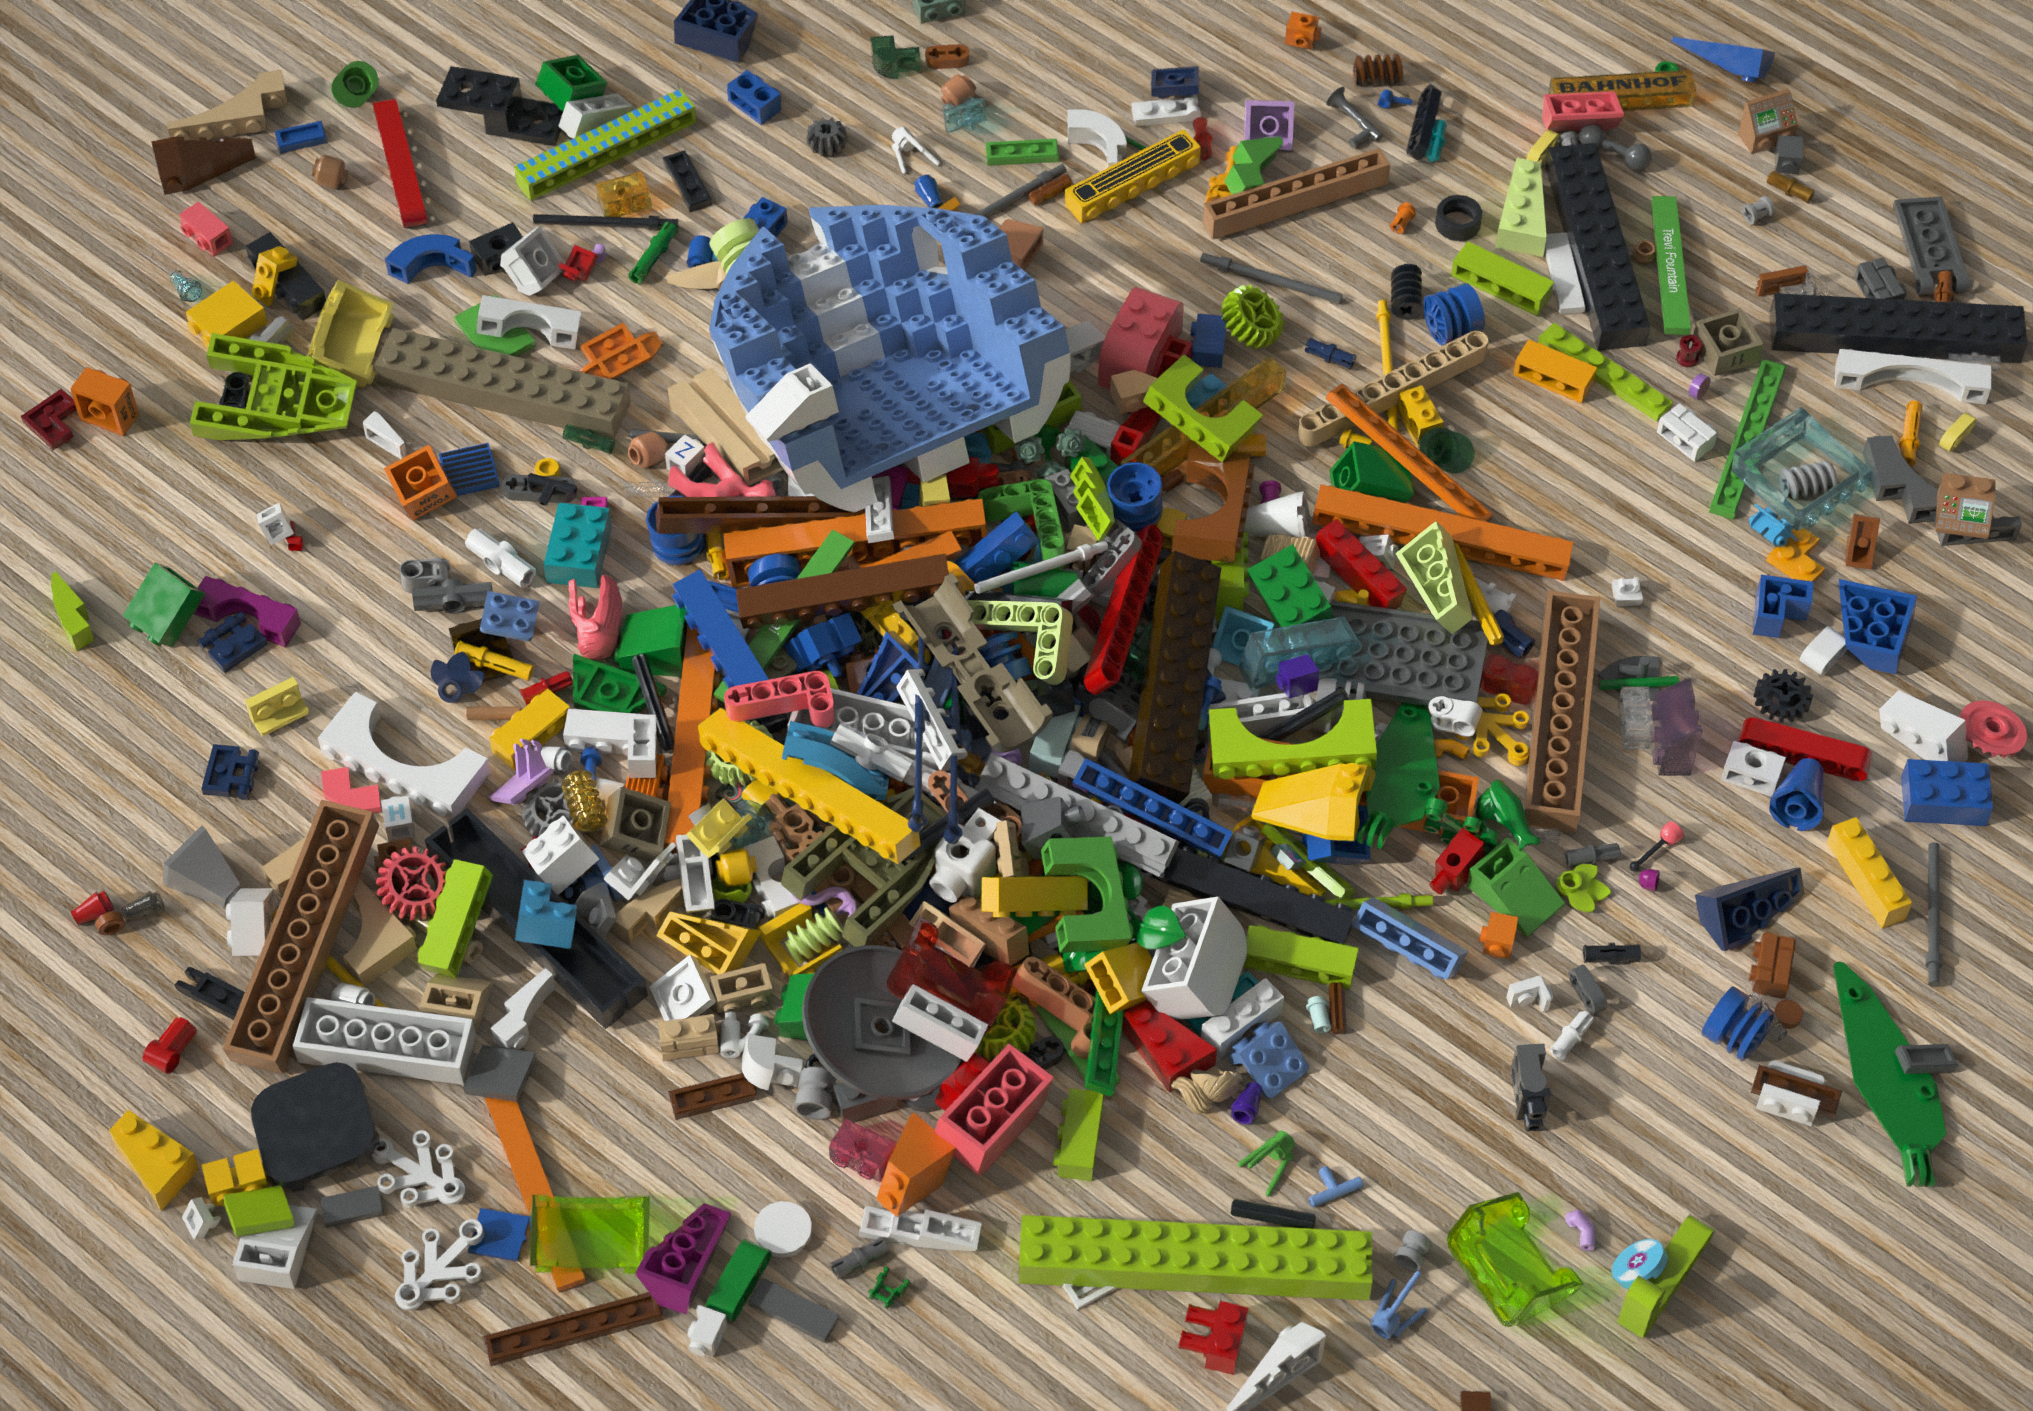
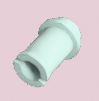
[1306,996,1332,1034]

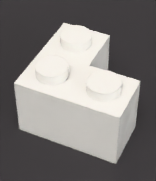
[226,888,275,956]

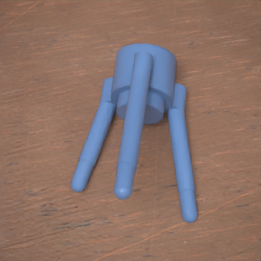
[1371,1271,1427,1339]

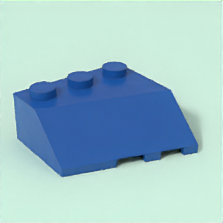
[1839,579,1917,675]

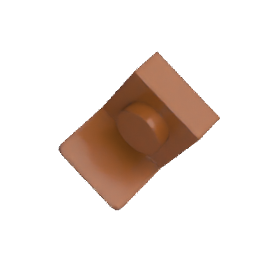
[1845,514,1880,570]

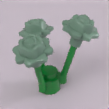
[1013,424,1086,479]

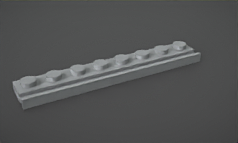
[975,753,1179,878]

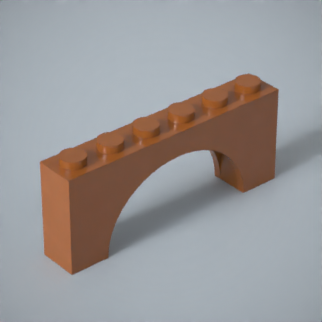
[1172,447,1255,563]

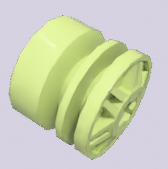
[709,218,760,275]

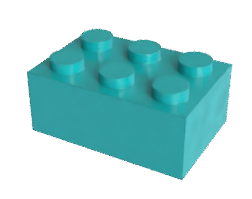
[543,503,612,588]

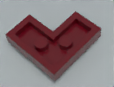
[21,388,77,450]

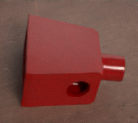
[1429,827,1484,895]

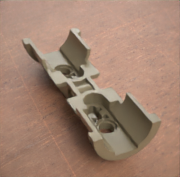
[893,572,1053,753]

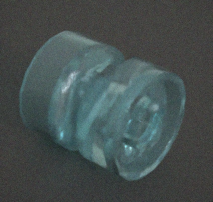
[732,800,770,849]

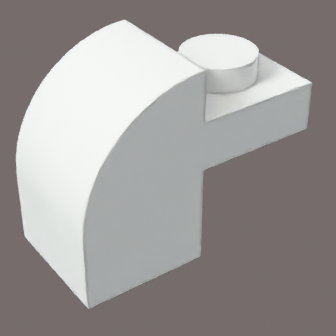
[742,1034,803,1090]

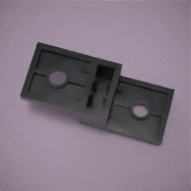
[436,66,563,147]

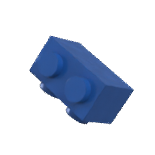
[743,197,788,237]

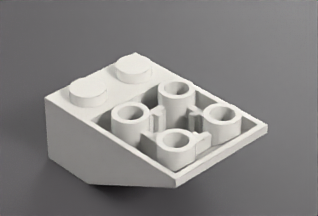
[746,363,839,442]
[232,1205,317,1289]

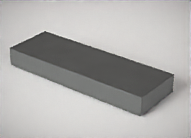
[748,1278,840,1343]

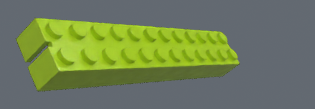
[1019,1215,1372,1300]

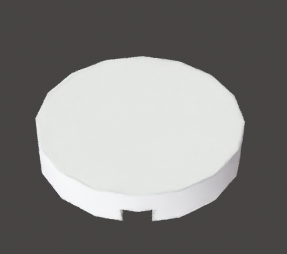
[754,1201,812,1258]

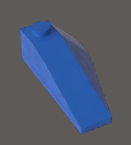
[1672,37,1775,82]

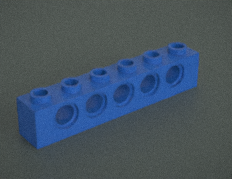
[1072,758,1233,859]

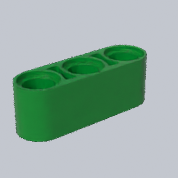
[706,1239,772,1323]

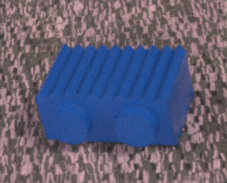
[1189,313,1227,368]

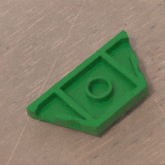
[573,654,667,714]

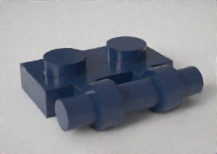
[197,612,268,673]
[201,744,260,800]

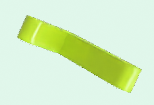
[1617,1214,1715,1339]

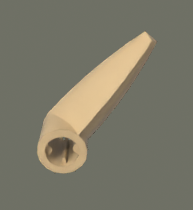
[666,261,726,290]

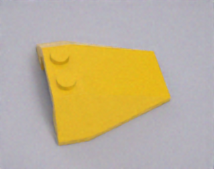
[1252,763,1376,841]

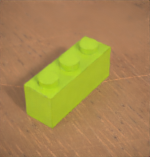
[1053,1088,1104,1181]

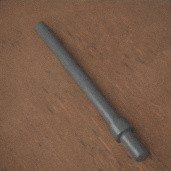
[974,164,1067,218]
[1200,253,1342,304]
[1925,842,1943,987]

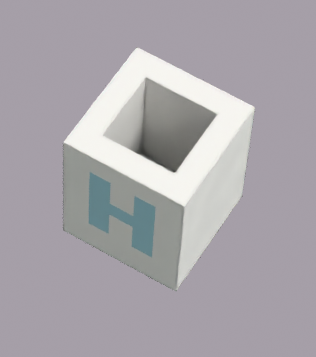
[381,796,416,842]

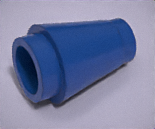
[914,174,944,208]

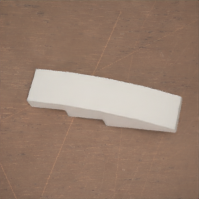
[858,1206,982,1251]

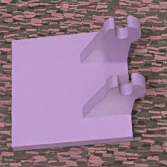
[488,739,553,805]

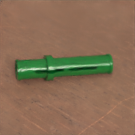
[628,222,678,284]

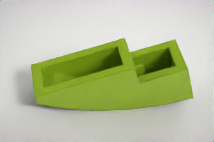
[51,571,95,651]

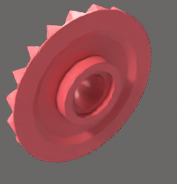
[1959,700,2027,758]

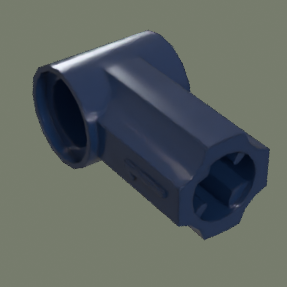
[1488,609,1535,658]

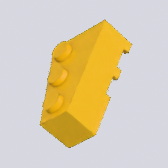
[656,912,761,975]
[109,1110,199,1211]

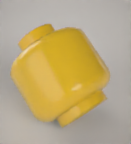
[715,848,757,887]

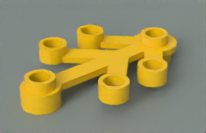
[1455,694,1530,766]

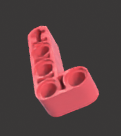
[724,671,835,728]

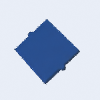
[468,1208,530,1262]

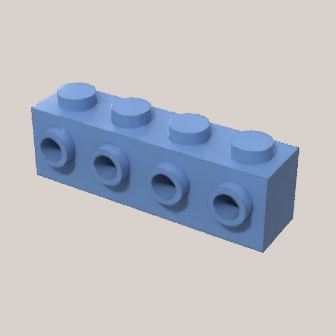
[1352,897,1468,980]

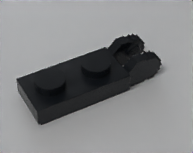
[174,967,245,1020]

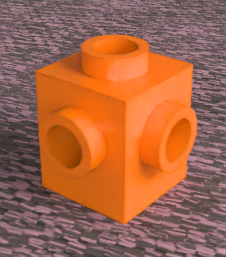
[1285,11,1322,50]

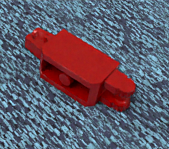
[907,457,1000,498]

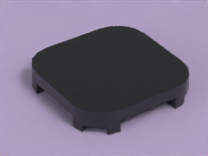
[251,1062,380,1192]

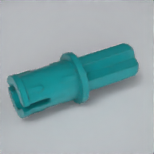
[1426,119,1447,162]

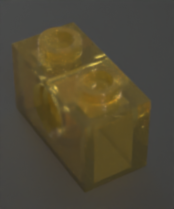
[595,171,652,217]

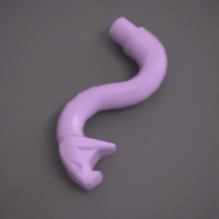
[792,887,858,918]

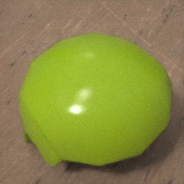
[711,875,753,903]

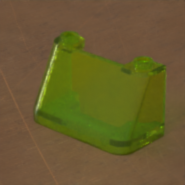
[1447,1192,1584,1327]
[529,1194,650,1274]

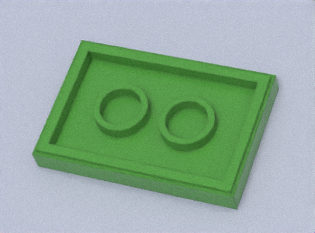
[454,295,536,357]

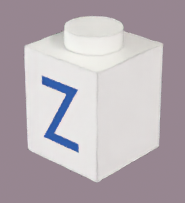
[665,434,705,476]

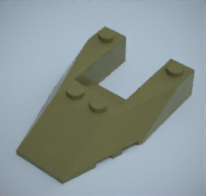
[781,787,947,947]

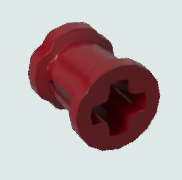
[1676,335,1702,368]

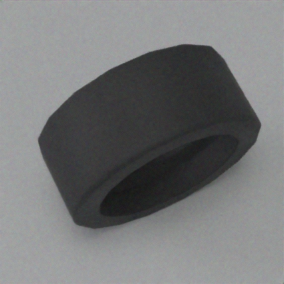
[1435,195,1483,241]

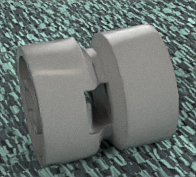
[794,1067,836,1120]

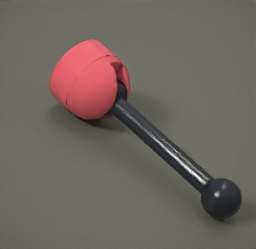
[1630,821,1684,872]

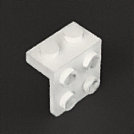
[1756,1061,1824,1126]

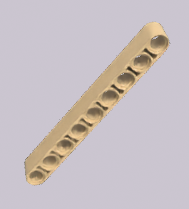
[1298,331,1488,447]

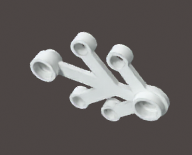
[371,1130,466,1208]
[395,1219,484,1311]

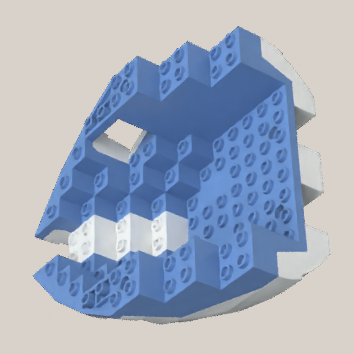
[709,205,1071,512]

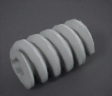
[1779,460,1837,499]

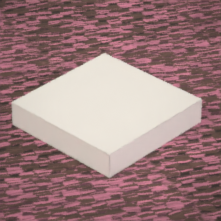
[649,955,717,1021]

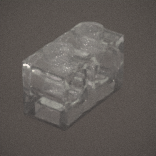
[1618,687,1654,749]

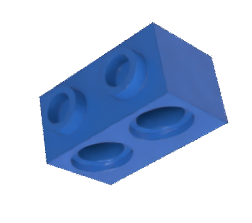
[727,70,781,125]

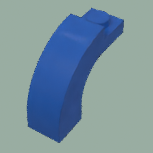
[385,234,477,284]

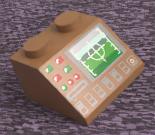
[1738,89,1798,154]
[1936,473,1996,539]

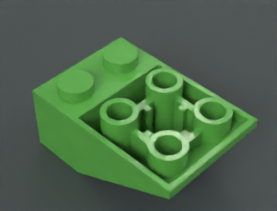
[1467,837,1565,938]

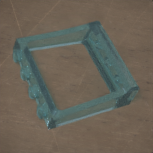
[1732,407,1872,531]

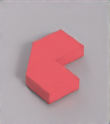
[321,767,382,813]

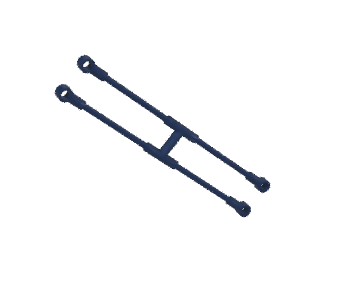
[908,600,963,844]

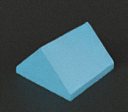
[1212,605,1275,673]

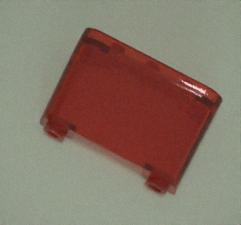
[887,916,1018,1036]

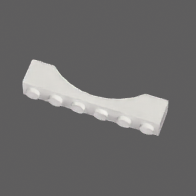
[1835,349,1991,405]

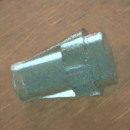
[170,271,202,302]

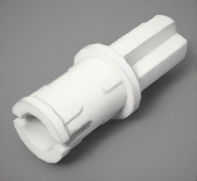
[1550,1011,1593,1060]

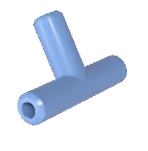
[1308,1166,1364,1208]

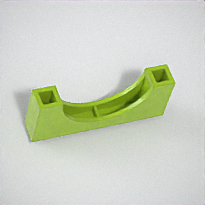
[1209,699,1377,779]

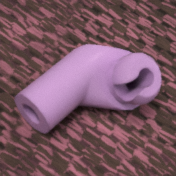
[1566,1209,1595,1251]

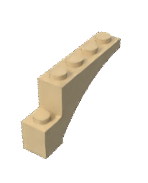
[167,69,288,141]

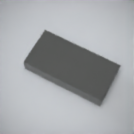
[1895,1044,1958,1074]
[320,1186,383,1228]

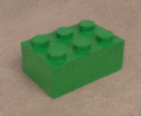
[1247,544,1334,644]

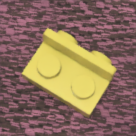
[245,677,309,736]
[686,798,752,859]

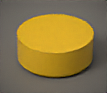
[534,458,561,477]

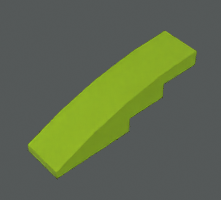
[1070,457,1115,541]

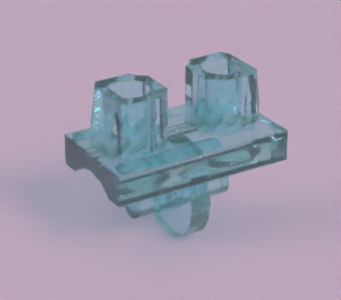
[942,96,987,133]

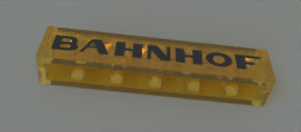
[1548,70,1696,111]

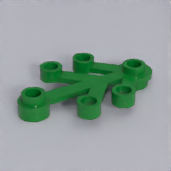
[1423,798,1500,856]

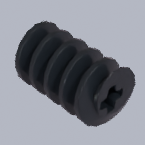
[1391,264,1422,320]

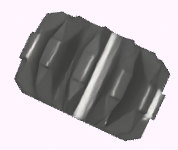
[807,117,847,157]

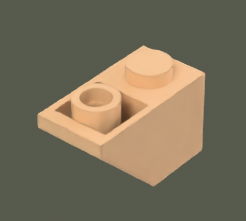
[1110,370,1158,414]

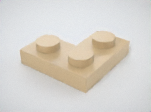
[994,820,1030,877]

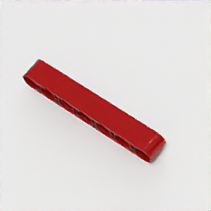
[372,98,428,228]

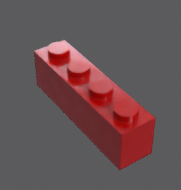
[1315,519,1407,609]

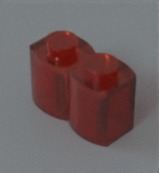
[1480,654,1539,705]

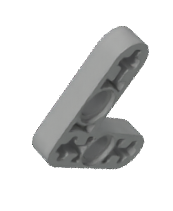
[1083,517,1142,597]

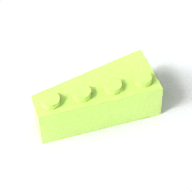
[1495,158,1547,257]
[1396,521,1473,635]

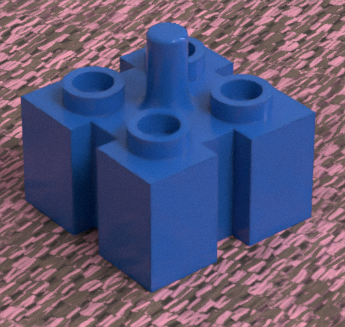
[784,612,862,678]

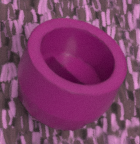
[1639,869,1660,892]

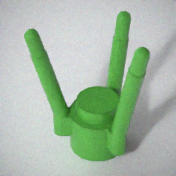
[1238,1130,1296,1196]

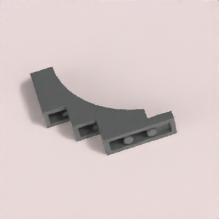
[1863,436,2022,546]

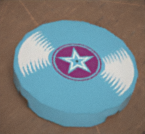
[1612,1239,1668,1289]

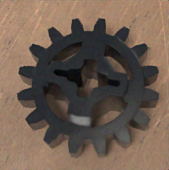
[1753,669,1813,723]

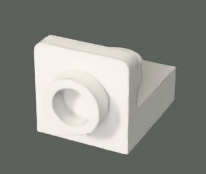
[1359,534,1398,570]
[1506,975,1553,1012]

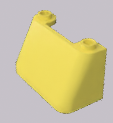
[307,280,394,388]

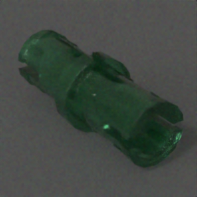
[563,424,615,454]

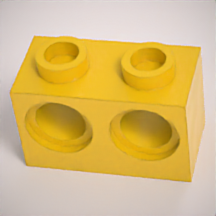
[1397,385,1443,448]

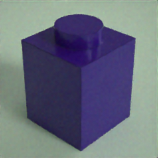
[1276,654,1319,699]

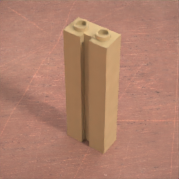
[667,368,784,486]

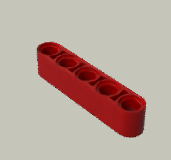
[1738,717,1873,781]

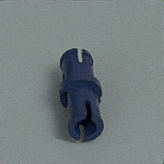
[1304,337,1356,370]

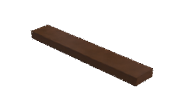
[483,1292,663,1366]

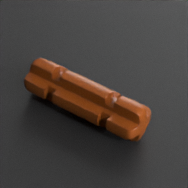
[1029,174,1072,205]

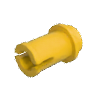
[1339,429,1373,448]

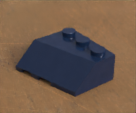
[674,0,758,62]

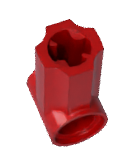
[142,1017,197,1074]

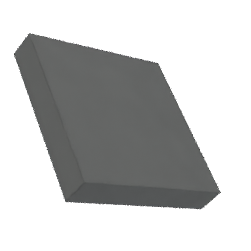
[463,1045,537,1102]

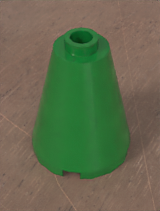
[1013,562,1083,598]

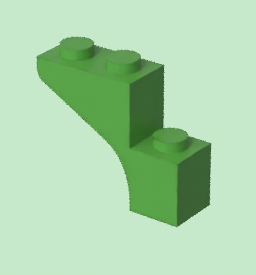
[1224,136,1283,194]

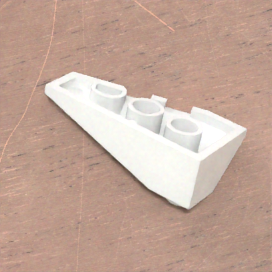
[1226,1322,1326,1411]

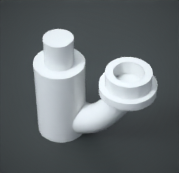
[721,1011,769,1058]

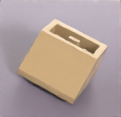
[420,974,493,1032]

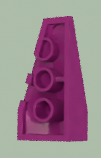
[635,1203,731,1314]

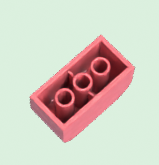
[1098,286,1184,389]
[935,1044,1054,1176]

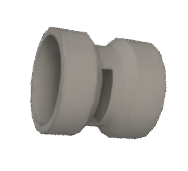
[1394,1230,1432,1271]

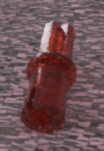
[1192,117,1212,161]

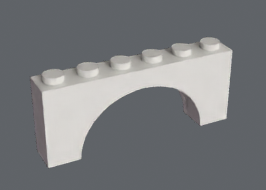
[318,692,491,819]

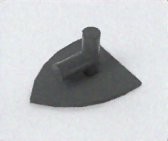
[1598,656,1660,702]

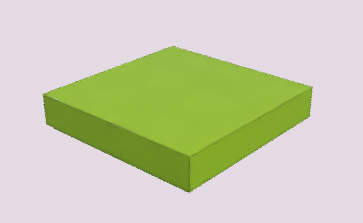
[223,1186,294,1237]

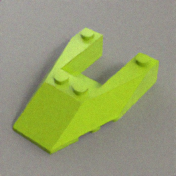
[190,333,357,440]

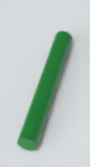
[1598,676,1679,690]

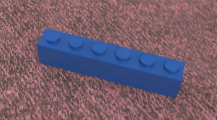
[672,569,769,720]

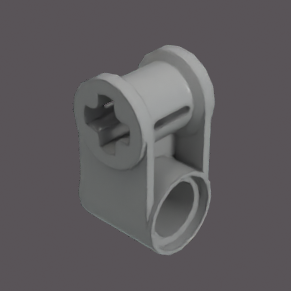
[400,558,450,593]

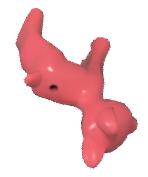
[668,442,776,497]

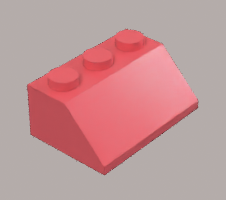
[1542,91,1623,133]

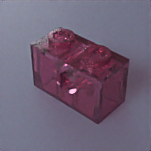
[829,1119,896,1182]

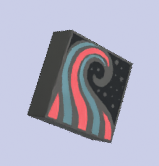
[715,783,748,811]

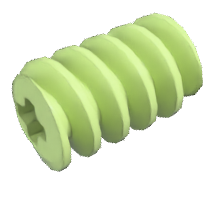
[785,907,844,964]

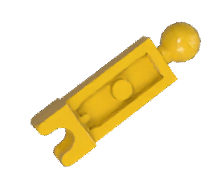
[860,605,931,664]

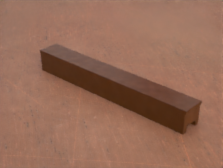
[655,496,865,534]

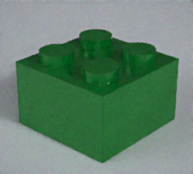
[535,54,608,112]

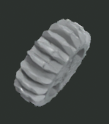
[522,778,595,837]

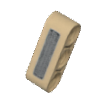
[1070,713,1111,763]

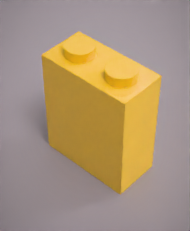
[186,280,268,348]
[1084,942,1152,1014]

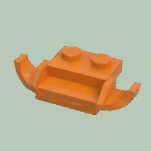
[578,322,664,380]

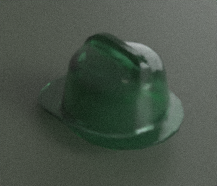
[1417,427,1475,473]

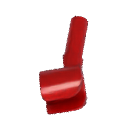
[286,521,303,551]

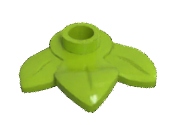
[1556,864,1611,913]

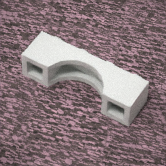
[476,295,581,350]

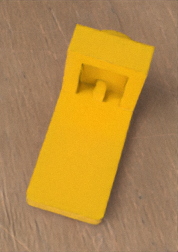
[251,246,298,306]

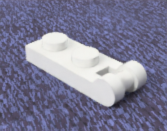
[1132,95,1201,127]

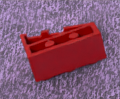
[1122,1000,1217,1092]

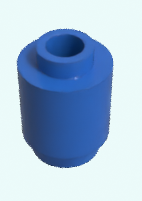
[687,235,713,268]

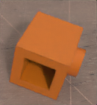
[1479,912,1518,959]

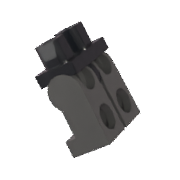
[1074,681,1141,741]
[1510,1043,1551,1132]

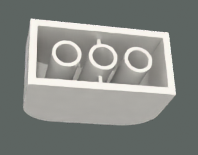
[1141,897,1247,1021]

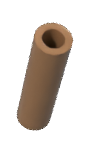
[466,706,521,720]

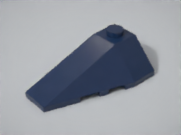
[1695,867,1805,951]

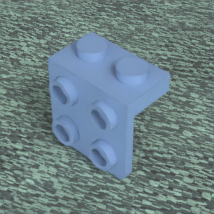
[480,591,539,641]
[1225,1021,1309,1098]

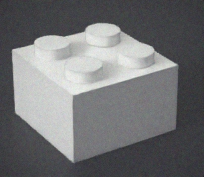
[522,815,599,895]

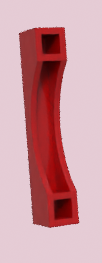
[1110,335,1193,466]

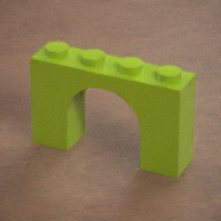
[1143,355,1263,462]

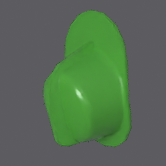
[331,61,379,108]

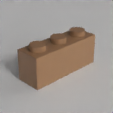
[949,895,1029,967]

